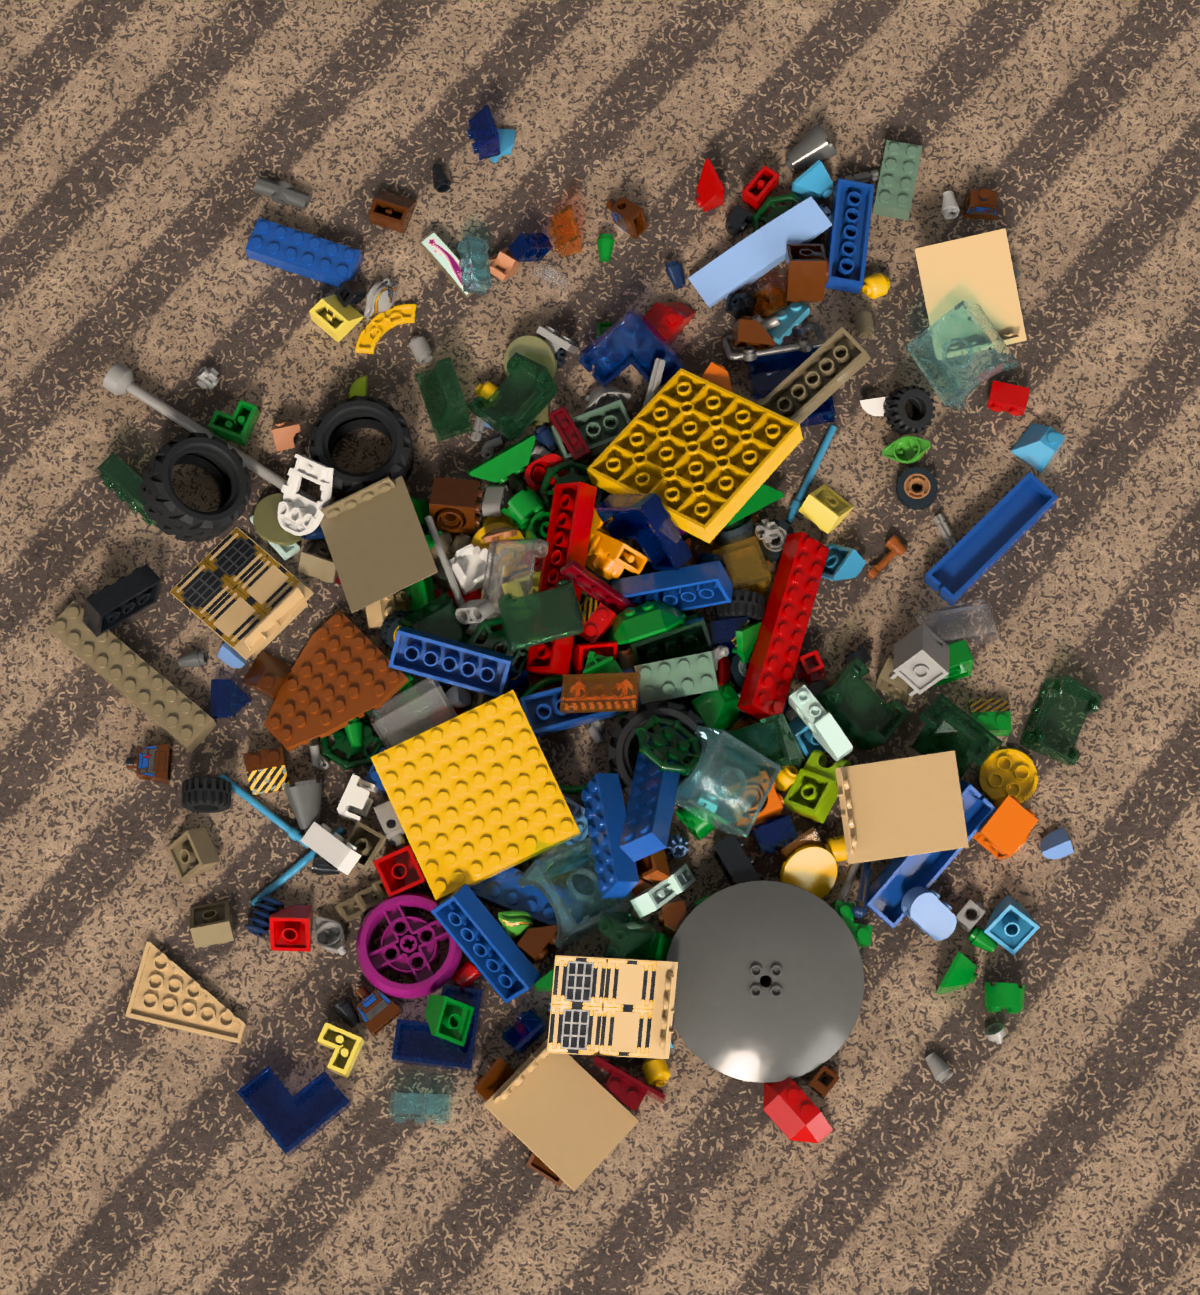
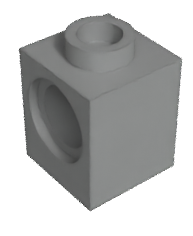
[956,899,985,933]

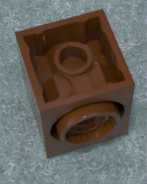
[784,244,829,303]
[429,477,483,534]

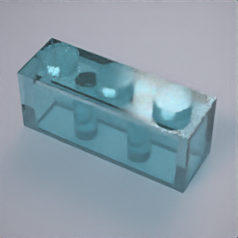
[458,235,491,295]
[389,1092,452,1125]

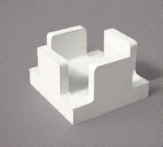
[449,544,498,595]
[337,774,377,823]

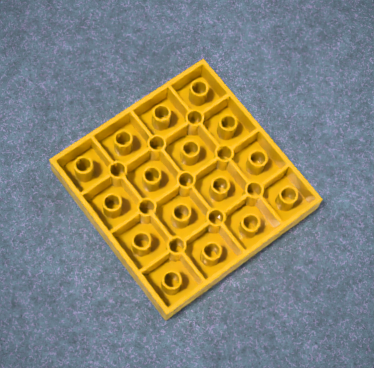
[587,368,803,544]
[370,690,581,902]

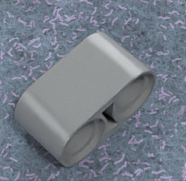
[482,485,508,517]
[455,599,495,624]

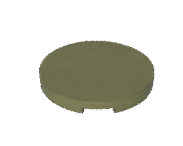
[504,335,557,391]
[253,493,303,546]

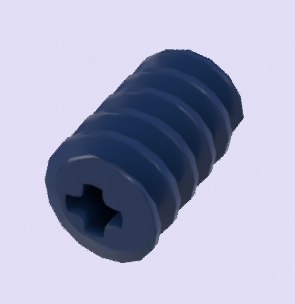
[245,896,284,940]

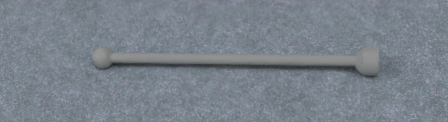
[103,363,319,502]

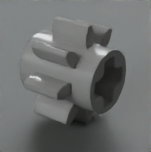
[196,367,219,389]
[755,518,779,543]

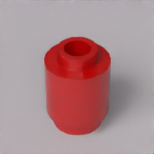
[452,960,481,990]

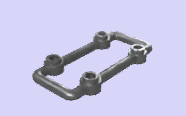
[722,321,826,361]

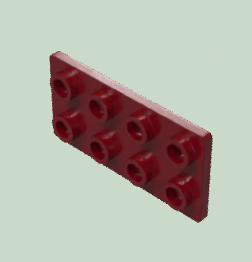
[593,1056,666,1112]

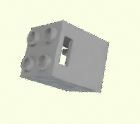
[889,623,950,696]

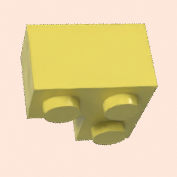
[317,1022,364,1078]

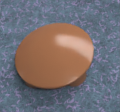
[481,527,518,543]

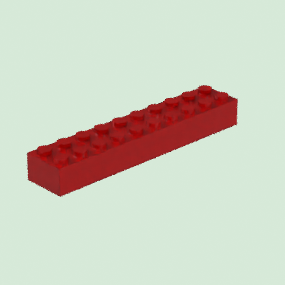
[525,481,597,676]
[737,532,829,723]

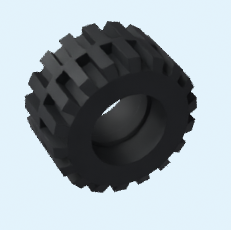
[883,385,935,434]
[716,589,765,627]
[181,776,232,813]

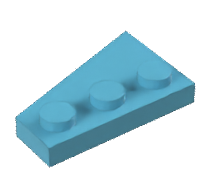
[765,302,810,345]

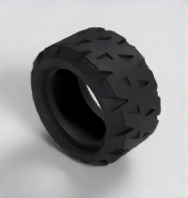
[309,396,414,499]
[140,432,251,543]
[608,701,715,806]

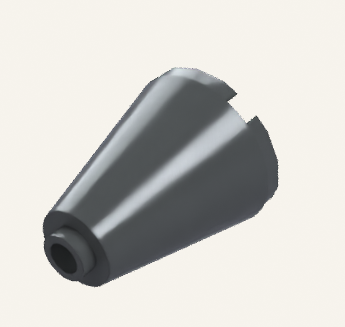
[785,124,837,171]
[284,779,322,833]

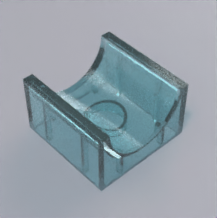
[905,300,1020,410]
[675,726,781,838]
[517,837,635,948]

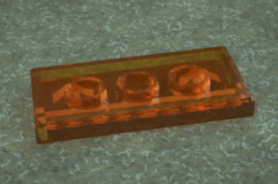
[560,672,640,713]

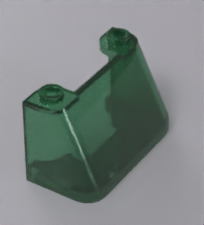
[468,352,558,441]
[497,579,585,651]
[1020,675,1102,766]

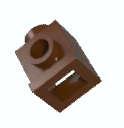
[808,1065,840,1099]

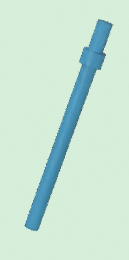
[785,425,837,524]
[219,773,309,849]
[250,826,345,908]

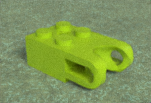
[783,749,851,824]

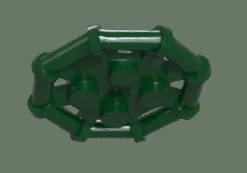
[753,191,804,233]
[537,457,608,512]
[465,613,530,680]
[320,709,387,771]
[635,715,704,776]

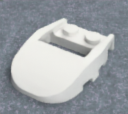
[277,454,334,536]

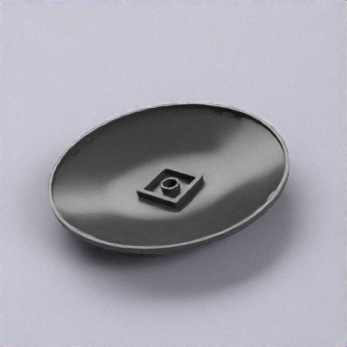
[666,880,864,1083]

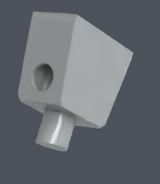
[374,800,407,850]

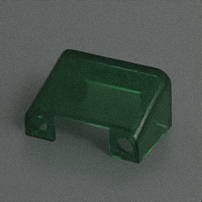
[816,657,909,751]
[712,714,804,783]

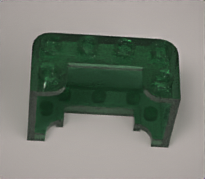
[598,911,656,960]

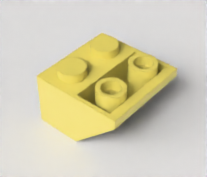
[309,294,364,343]

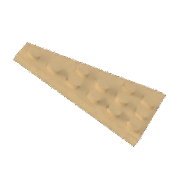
[125,942,246,1044]

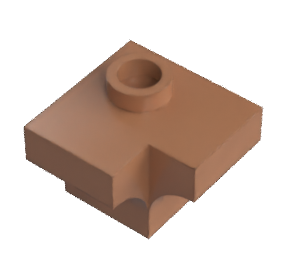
[485,247,523,281]
[271,421,301,452]

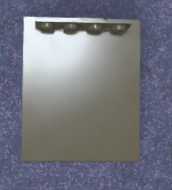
[320,476,438,613]

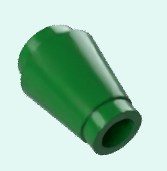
[597,234,615,262]
[344,718,363,748]
[967,926,998,953]

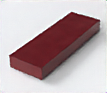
[547,406,592,462]

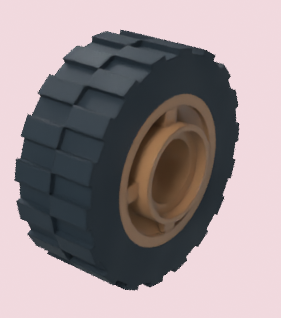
[896,467,938,511]

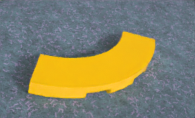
[355,304,417,354]

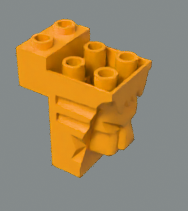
[585,508,648,581]

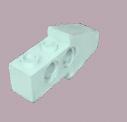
[788,685,853,762]
[630,863,696,918]

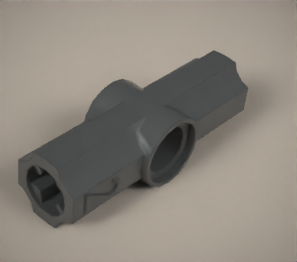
[254,176,311,210]

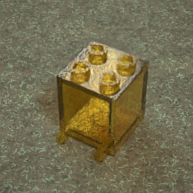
[710,536,772,594]

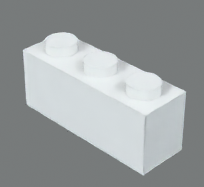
[300,822,361,875]

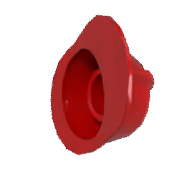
[524,454,567,491]

